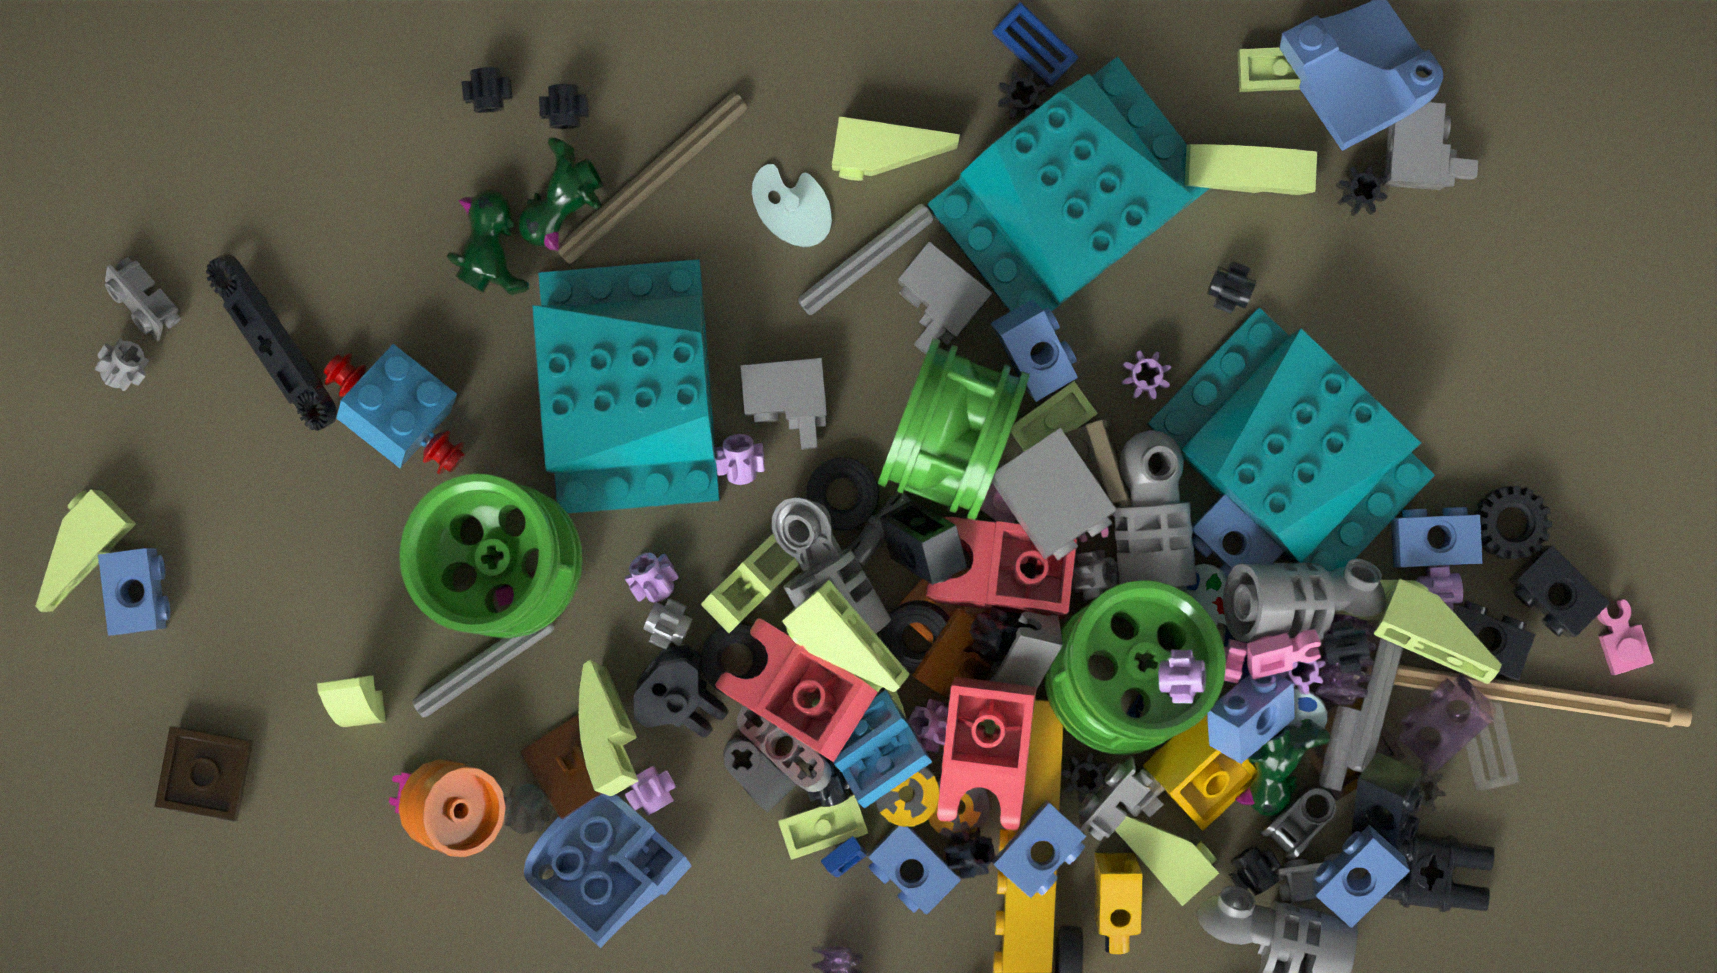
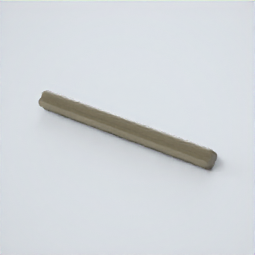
[557,92,747,264]

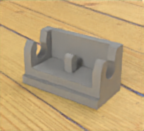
[989,612,1063,690]

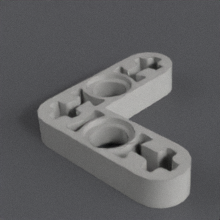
[737,706,832,792]

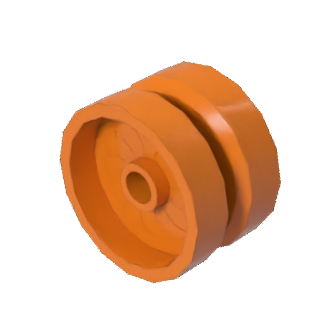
[398,759,506,857]

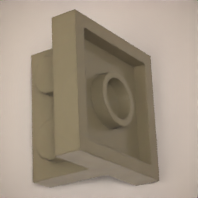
[1064,419,1131,503]

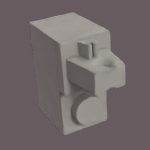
[1383,102,1478,190]
[898,242,992,355]
[740,358,827,450]

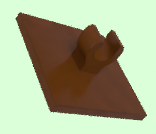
[912,608,1001,700]
[520,714,603,819]

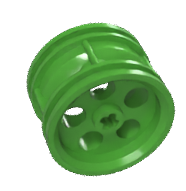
[878,337,1030,520]
[400,474,583,638]
[1044,581,1226,755]

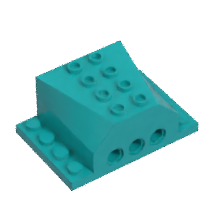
[927,56,1210,312]
[532,259,720,514]
[1146,307,1435,571]

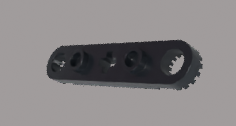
[206,254,337,431]

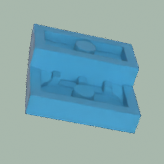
[833,690,932,808]

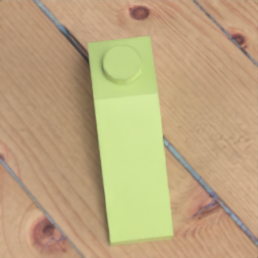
[832,116,960,181]
[35,489,136,612]
[1374,579,1501,684]
[782,580,910,692]
[1115,815,1219,906]

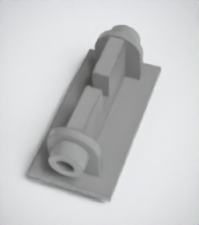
[105,257,181,341]
[1078,756,1154,841]
[1276,853,1362,904]

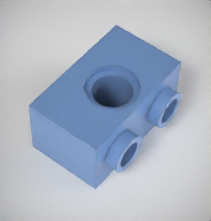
[990,299,1078,402]
[1192,494,1284,577]
[1391,507,1482,567]
[98,548,171,636]
[1207,674,1295,764]
[992,800,1086,898]
[868,825,961,915]
[1312,825,1410,928]

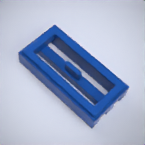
[992,2,1079,88]

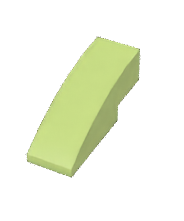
[1185,144,1317,195]
[701,534,799,633]
[579,660,639,796]
[317,675,386,727]

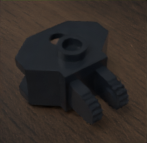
[634,645,729,738]

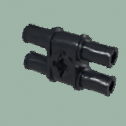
[1364,832,1494,912]

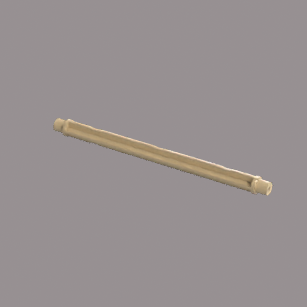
[1366,661,1692,728]

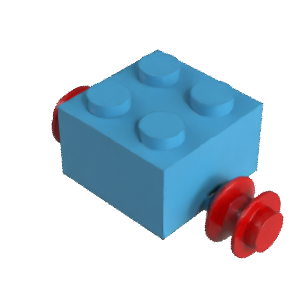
[323,344,466,475]

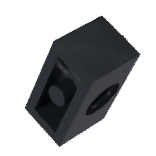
[880,500,967,585]
[1508,545,1610,637]
[1453,600,1536,680]
[1351,752,1424,850]

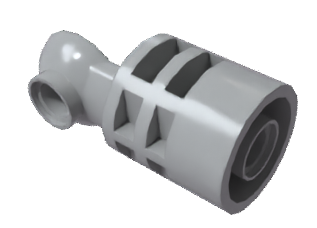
[1113,430,1197,587]
[772,497,891,634]
[1223,559,1386,642]
[1197,886,1358,973]

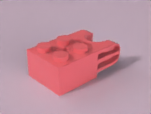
[926,517,1077,620]
[715,618,878,762]
[937,677,1036,830]

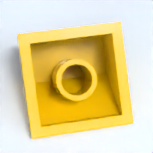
[1143,715,1257,831]

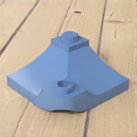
[1280,0,1443,151]
[524,794,692,948]

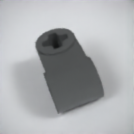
[723,736,797,813]
[1260,784,1336,861]

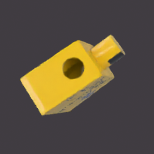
[1094,853,1142,954]

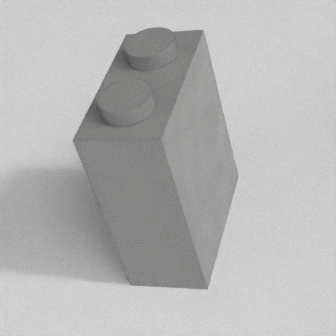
[991,428,1116,560]

